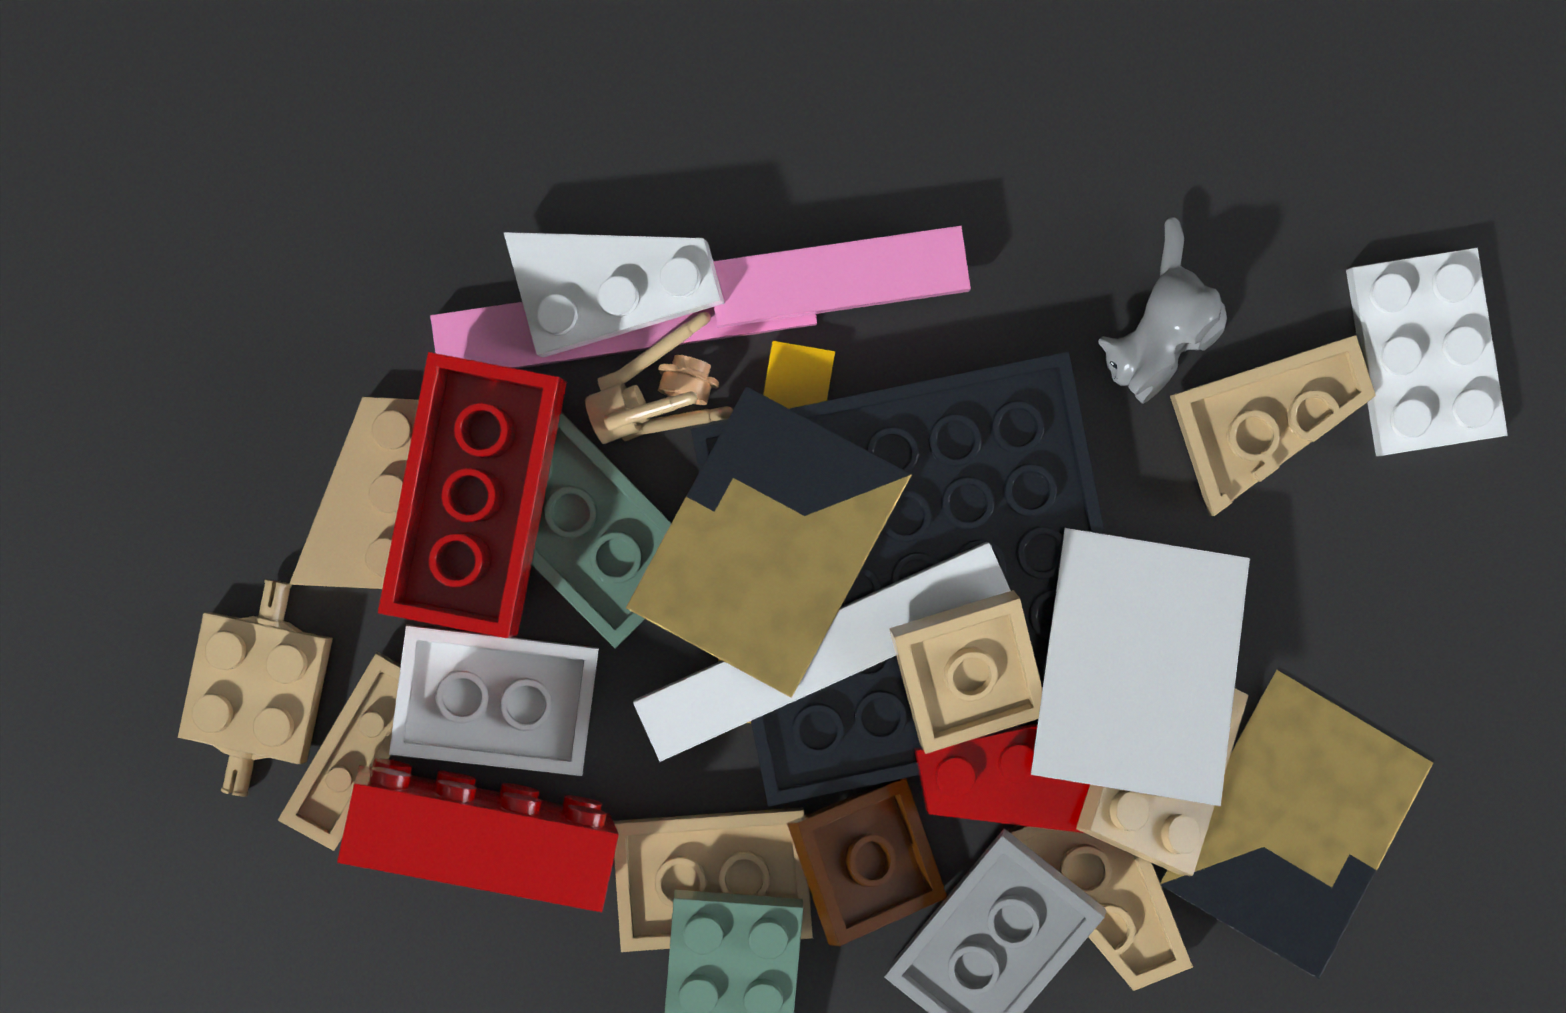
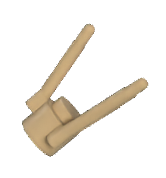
[585,312,733,444]

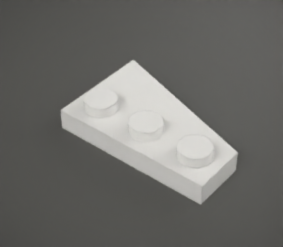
[504,232,725,358]

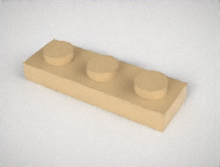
[278,651,401,851]

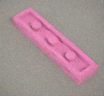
[713,226,971,328]

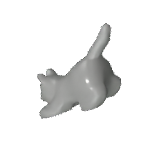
[1098,217,1227,404]

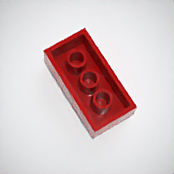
[378,352,567,639]
[337,758,619,912]

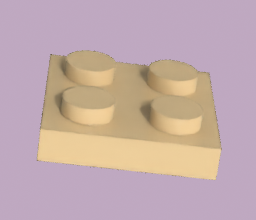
[889,590,1043,754]

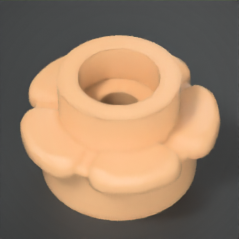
[658,355,719,405]

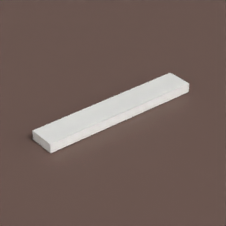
[633,541,1011,762]

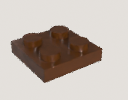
[787,778,947,946]

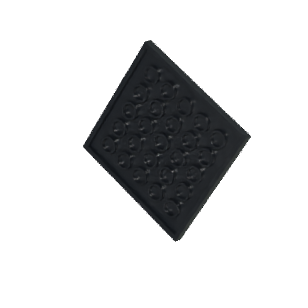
[691,351,1105,807]

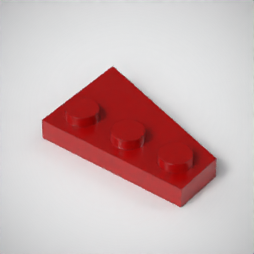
[914,723,1090,833]

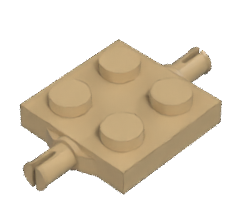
[178,579,333,796]

